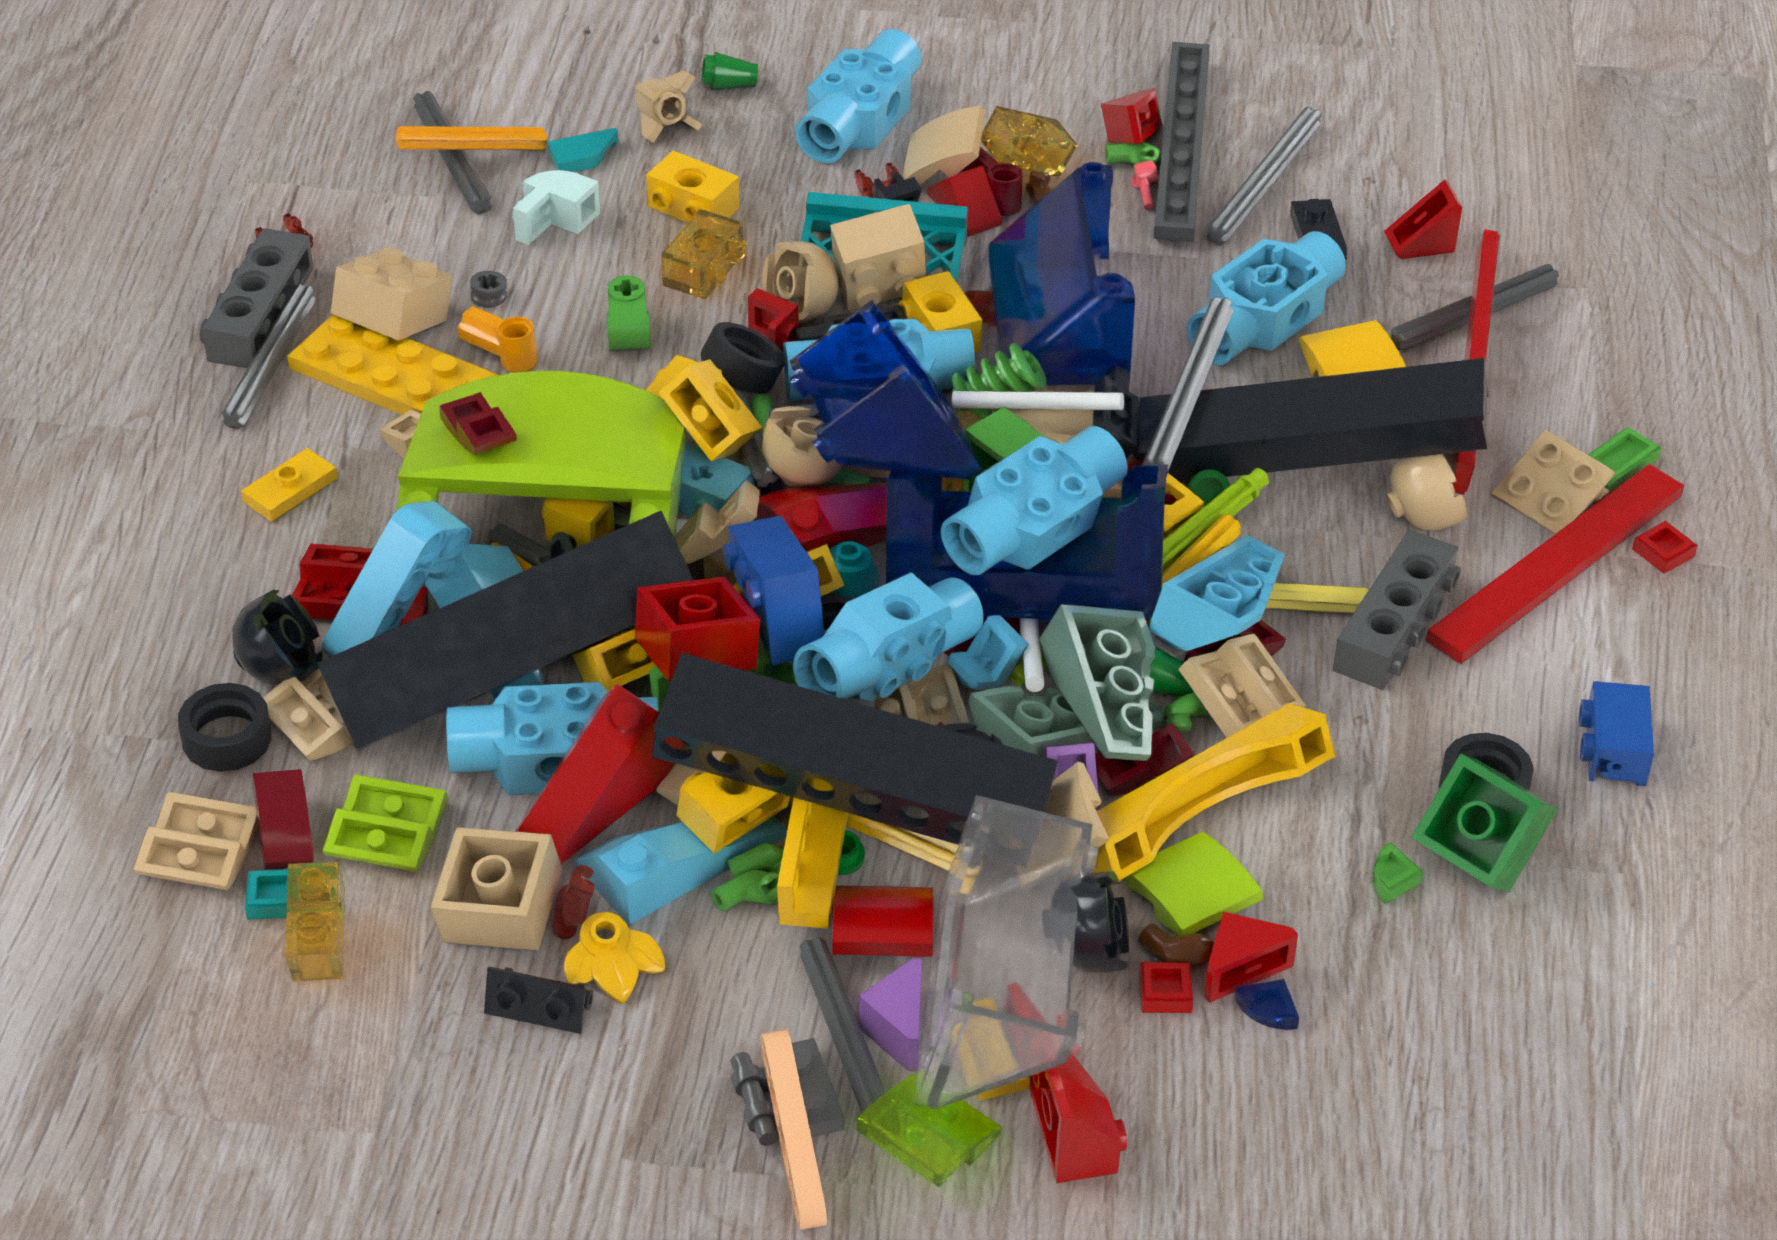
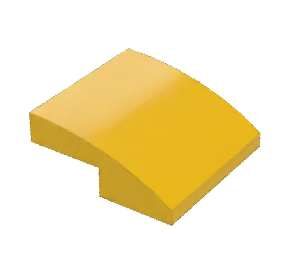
[1298,320,1406,377]

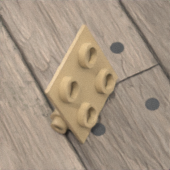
[1491,429,1616,534]

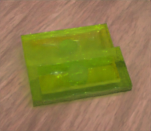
[856,1072,1003,1187]

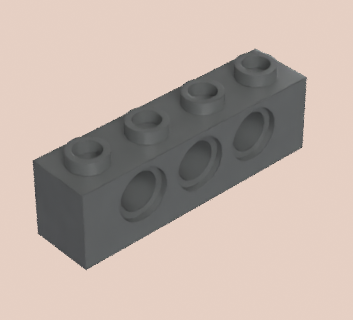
[200,228,314,368]
[1332,529,1461,690]

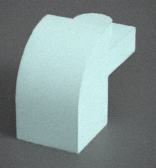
[512,170,600,245]

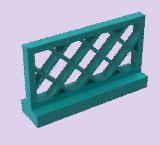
[801,192,968,284]

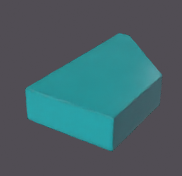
[547,128,619,172]
[245,869,339,920]

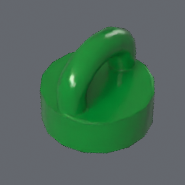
[1188,469,1230,506]

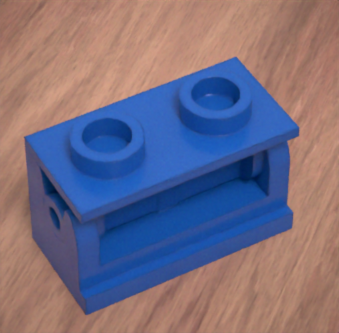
[1578,681,1654,786]

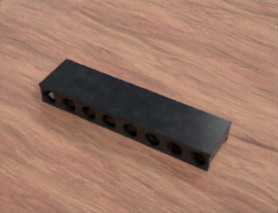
[1132,358,1489,485]
[317,511,693,751]
[652,653,1058,864]

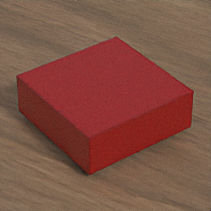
[1632,521,1698,574]
[1139,962,1193,1013]

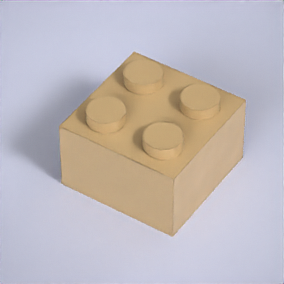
[830,204,926,311]
[330,247,453,341]
[430,827,563,951]

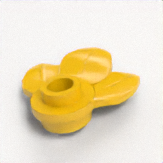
[564,912,665,1004]

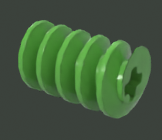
[952,343,1047,426]

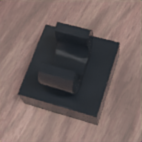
[872,172,922,202]

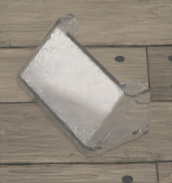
[914,795,1098,1110]

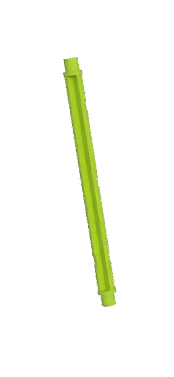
[1009,468,1270,686]

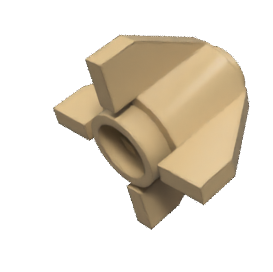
[635,70,702,143]

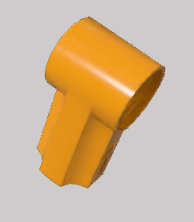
[457,306,538,373]

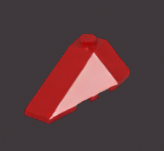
[757,482,943,552]
[515,684,686,864]
[1009,986,1127,1183]

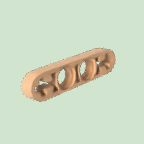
[760,1029,827,1230]

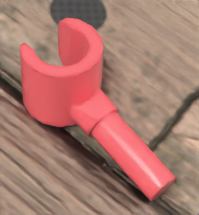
[1131,160,1158,210]

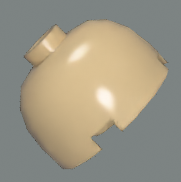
[762,241,840,323]
[762,406,852,487]
[1386,454,1467,531]

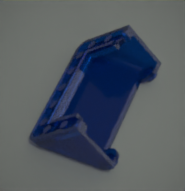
[988,162,1135,386]
[789,300,983,480]
[885,454,1168,621]

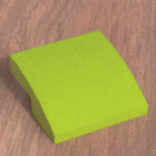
[323,774,449,872]
[1124,831,1264,936]

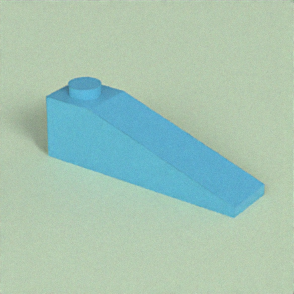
[1148,535,1285,651]
[424,543,543,700]
[573,816,788,925]

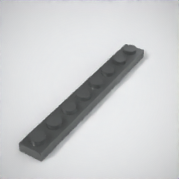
[1154,42,1210,242]

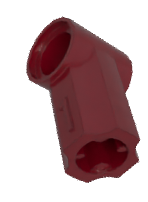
[959,147,1023,216]

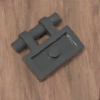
[730,1038,845,1146]

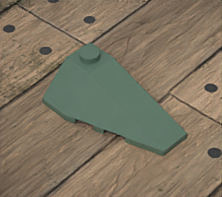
[1039,604,1155,761]
[969,686,1167,757]

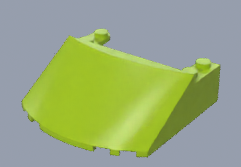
[396,371,687,539]

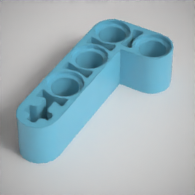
[322,501,472,657]

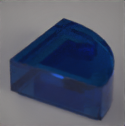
[1235,979,1299,1030]

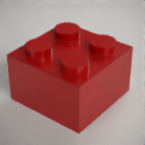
[635,576,760,681]

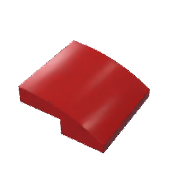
[291,543,374,620]
[832,885,933,957]

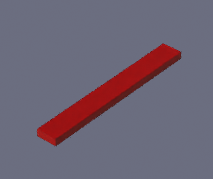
[1452,229,1500,495]
[1426,464,1684,664]

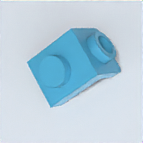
[947,615,1029,690]

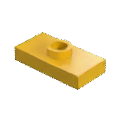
[241,448,338,522]

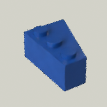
[723,516,825,665]

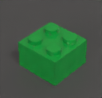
[1411,753,1558,892]

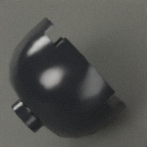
[232,589,323,685]
[1046,870,1130,972]

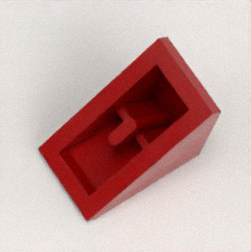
[1101,88,1162,144]
[927,166,1002,237]
[1384,179,1462,259]
[1204,912,1298,1003]

